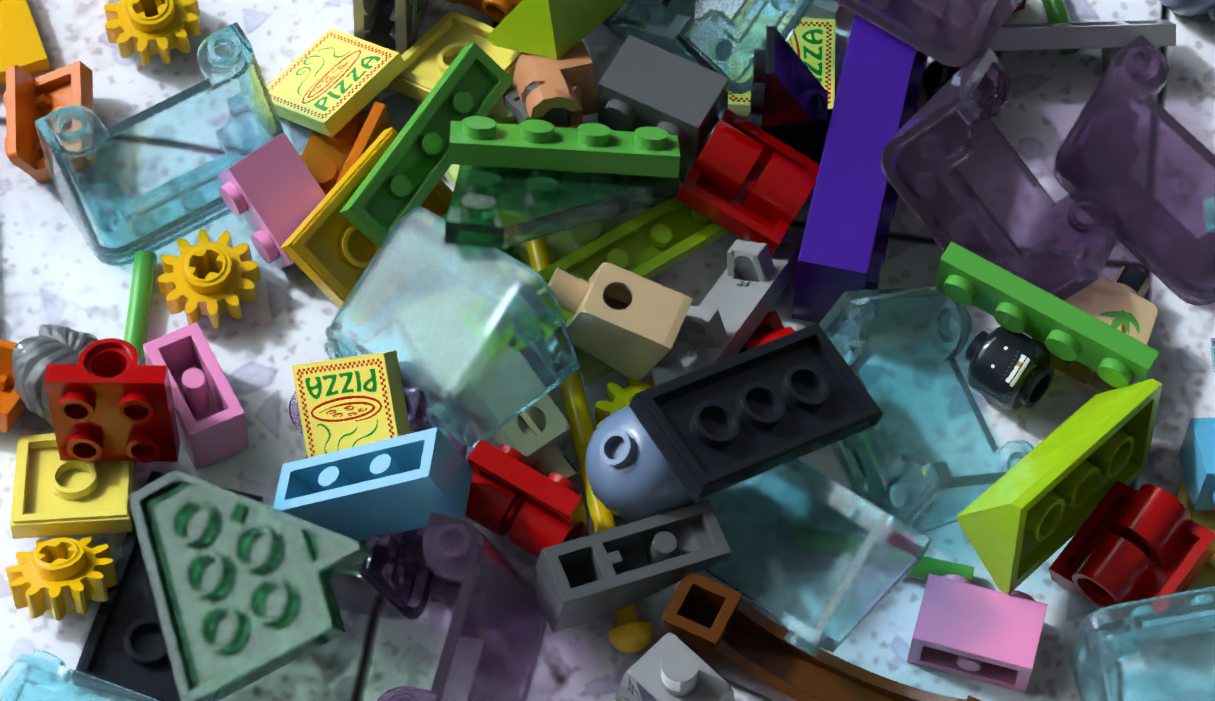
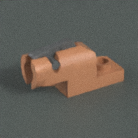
[503,40,598,128]

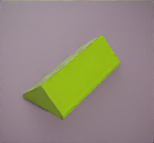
[486,0,628,60]
[956,378,1162,595]

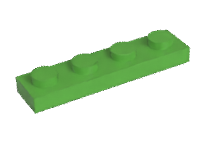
[339,42,514,250]
[448,116,680,178]
[935,241,1160,388]

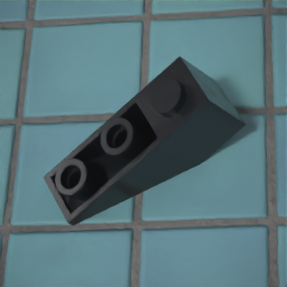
[748,26,828,164]

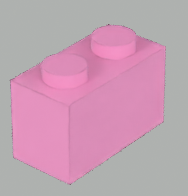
[217,132,326,269]
[143,322,249,470]
[907,574,1048,693]

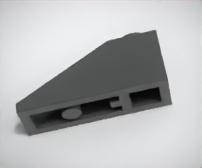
[531,500,732,633]

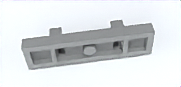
[950,19,1176,80]
[651,239,801,386]

